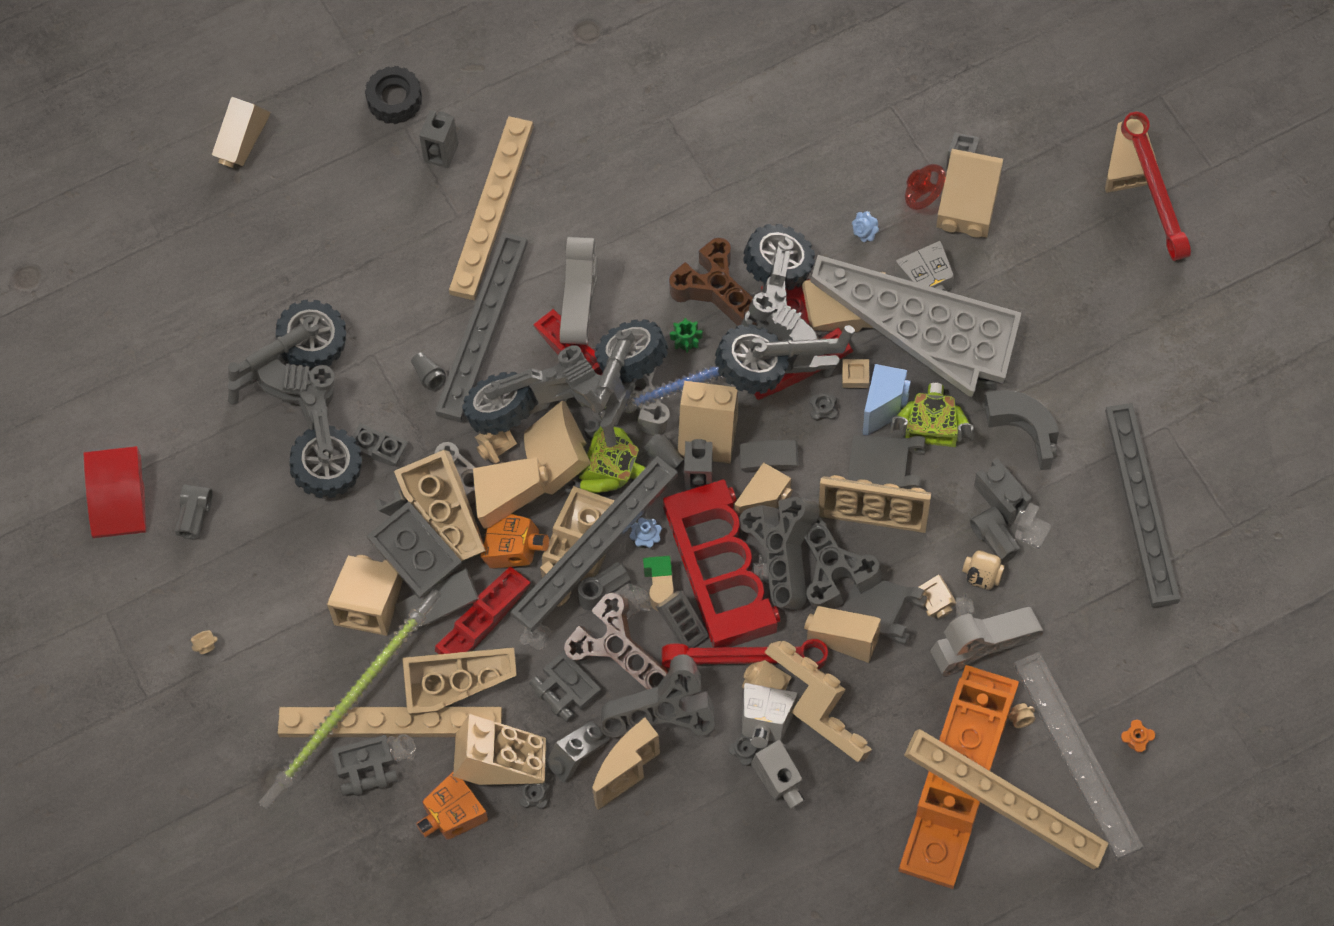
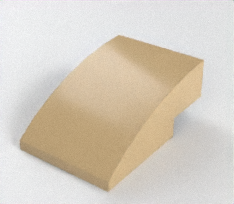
[802,272,886,332]
[524,400,591,495]
[542,486,614,581]
[592,718,660,810]

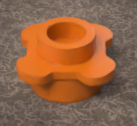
[1121,720,1155,752]

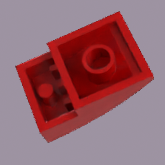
[83,446,146,538]

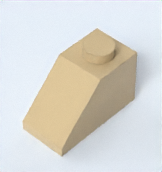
[734,462,793,518]

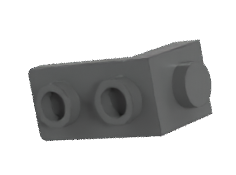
[545,721,610,783]

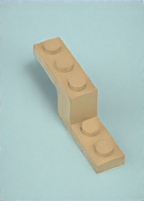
[765,641,873,762]

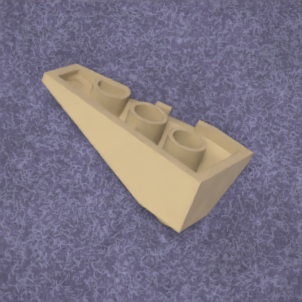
[394,450,486,561]
[402,648,516,714]

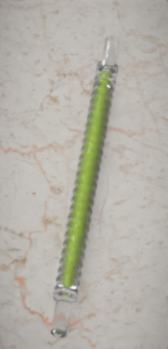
[258,589,442,810]

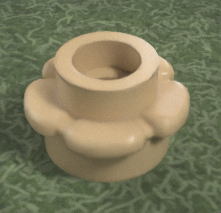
[191,630,218,654]
[1008,703,1035,728]

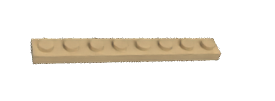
[449,116,533,301]
[278,707,502,737]
[904,729,1108,869]

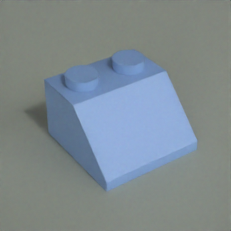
[863,364,911,435]

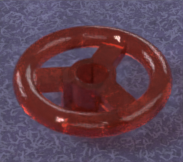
[905,164,946,210]

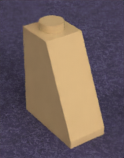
[212,97,271,168]
[1105,119,1158,193]
[473,457,548,528]
[804,606,881,663]

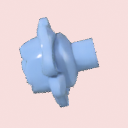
[852,211,879,242]
[630,517,662,548]

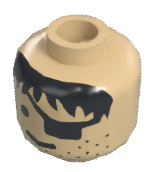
[962,550,1005,590]

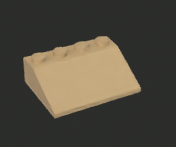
[819,475,931,533]

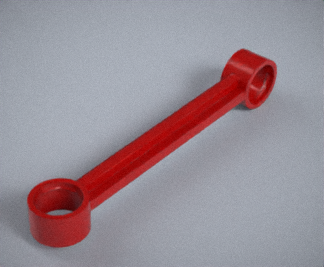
[1121,112,1191,261]
[661,639,828,669]

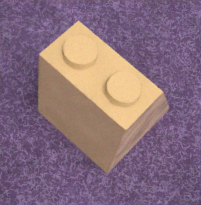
[936,149,1003,238]
[678,381,738,463]
[327,555,403,636]

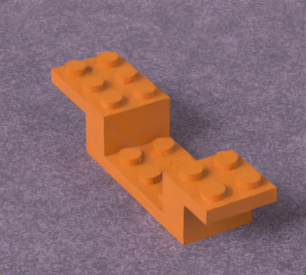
[898,665,1019,889]

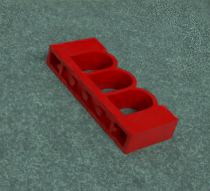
[663,479,781,648]

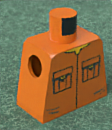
[481,514,549,568]
[416,772,488,840]

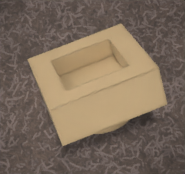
[842,359,869,388]

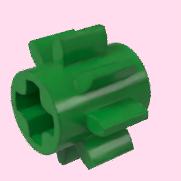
[670,318,703,353]

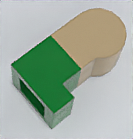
[643,556,673,612]

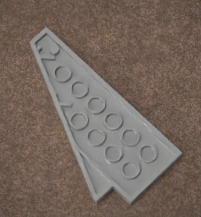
[810,255,1021,397]

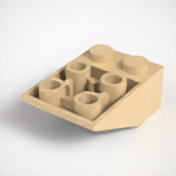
[453,714,546,785]

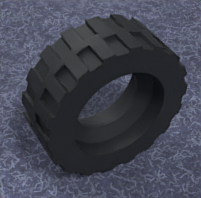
[365,66,423,124]

